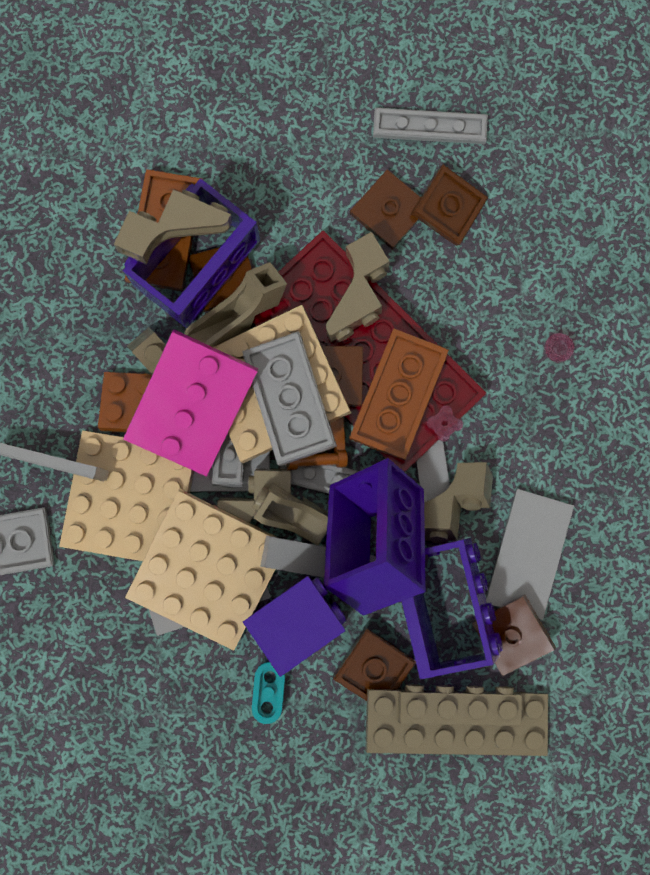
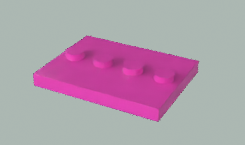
[123,329,258,477]

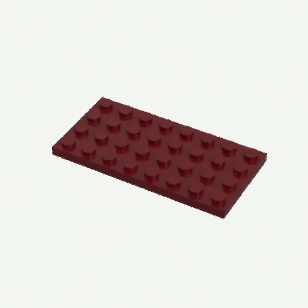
[252,230,486,472]

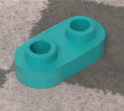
[252,661,285,724]

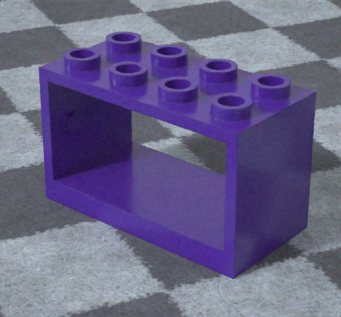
[123,178,260,328]
[324,458,426,616]
[402,538,503,680]
[243,575,347,677]

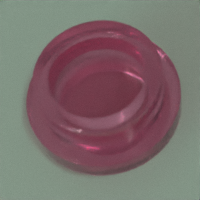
[544,333,574,363]

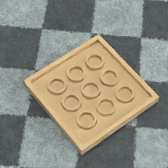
[213,305,351,463]
[59,431,194,561]
[125,489,279,651]

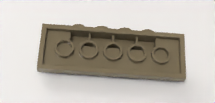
[365,684,548,756]

